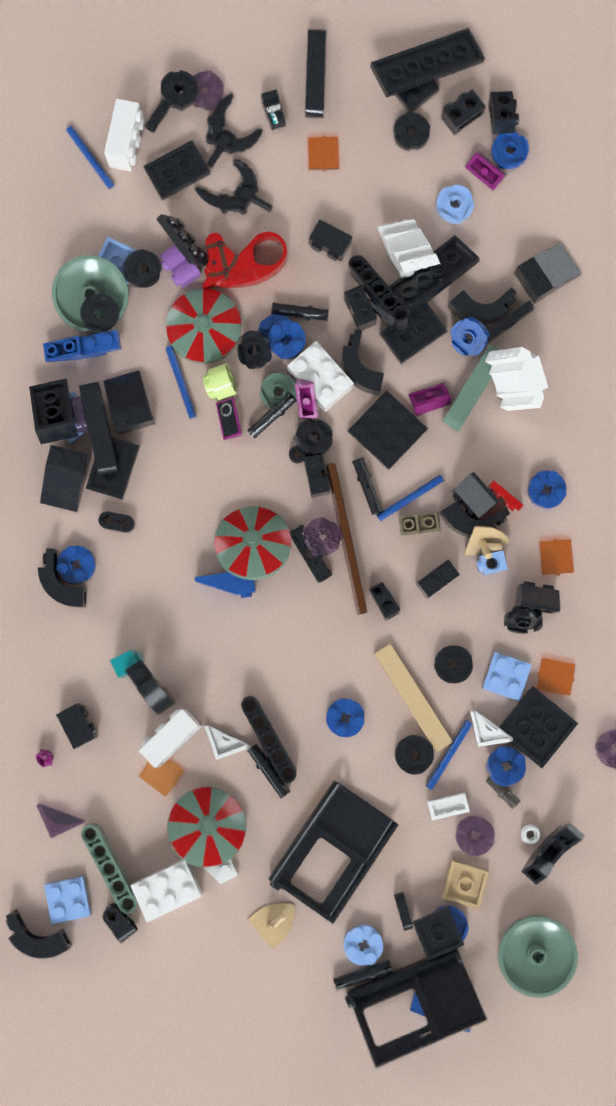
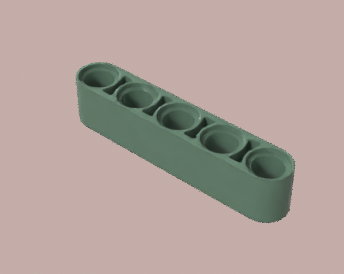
[442,345,499,432]
[81,823,138,913]

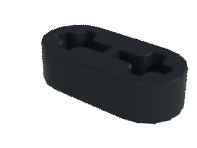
[98,512,135,533]
[394,892,413,931]

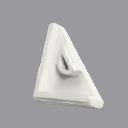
[471,710,513,747]
[204,725,250,760]

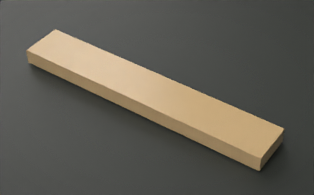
[374,644,453,752]

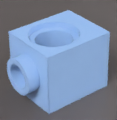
[476,550,508,576]

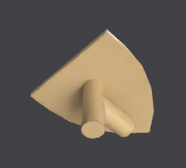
[464,526,510,559]
[248,903,295,950]

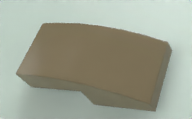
[399,512,441,536]

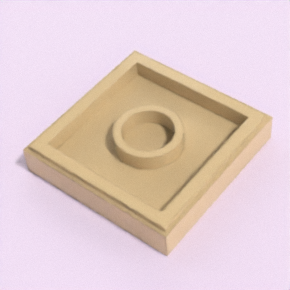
[441,859,489,910]

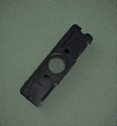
[487,300,535,344]
[290,525,332,583]

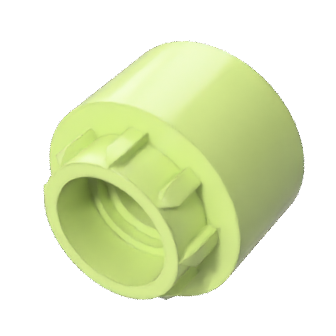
[203,363,238,400]

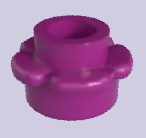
[36,749,54,768]

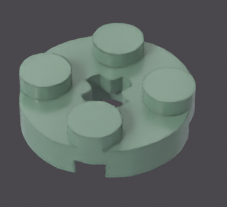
[260,373,297,410]

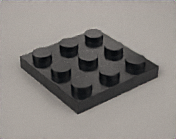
[347,390,428,470]
[499,686,578,768]

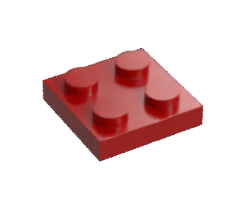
[488,480,524,511]

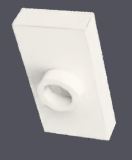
[427,792,470,821]

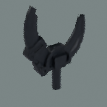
[206,93,263,168]
[195,159,273,215]

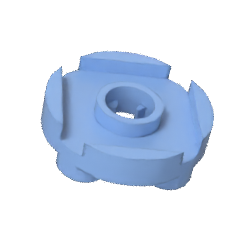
[436,185,474,224]
[344,924,383,966]

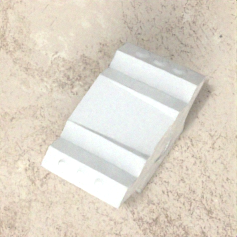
[376,219,440,278]
[485,347,548,411]

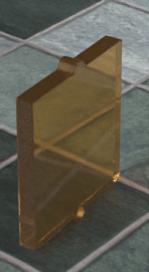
[308,135,339,172]
[539,539,574,576]
[537,658,575,696]
[139,759,185,797]

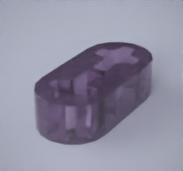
[71,396,88,433]

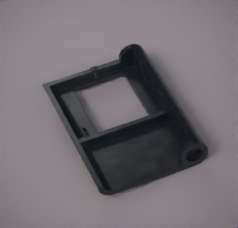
[268,780,399,924]
[345,949,488,1068]

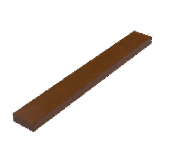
[326,463,367,615]

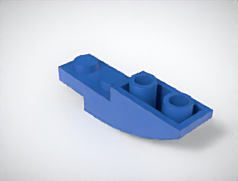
[43,330,121,363]

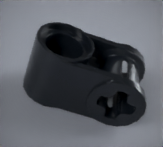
[102,903,138,943]

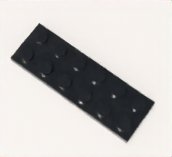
[370,28,485,98]
[369,235,480,330]

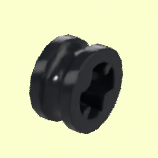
[289,445,306,464]

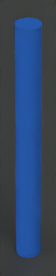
[66,126,114,189]
[165,346,197,419]
[376,475,444,522]
[426,720,472,790]

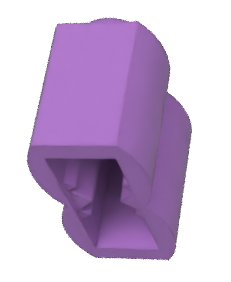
[160,245,201,288]

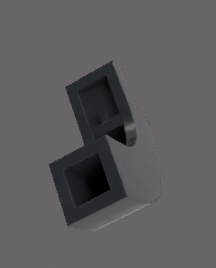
[448,287,517,325]
[342,329,384,396]
[439,501,510,537]
[38,548,87,608]
[125,658,176,715]
[521,822,585,885]
[6,909,72,959]

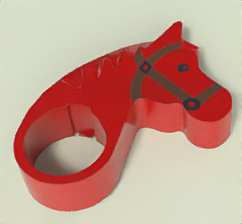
[202,232,288,289]

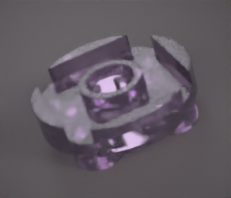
[192,70,224,110]
[303,517,342,556]
[595,729,616,768]
[455,816,495,856]

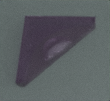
[36,803,85,838]

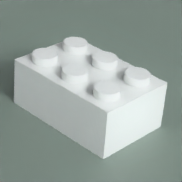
[104,99,145,171]
[287,341,354,412]
[139,709,202,768]
[131,859,203,922]

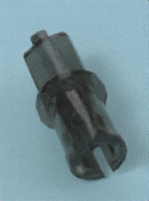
[486,776,521,809]

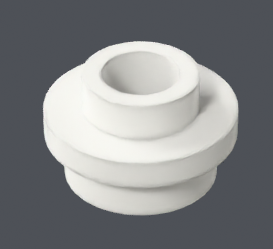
[520,824,540,844]

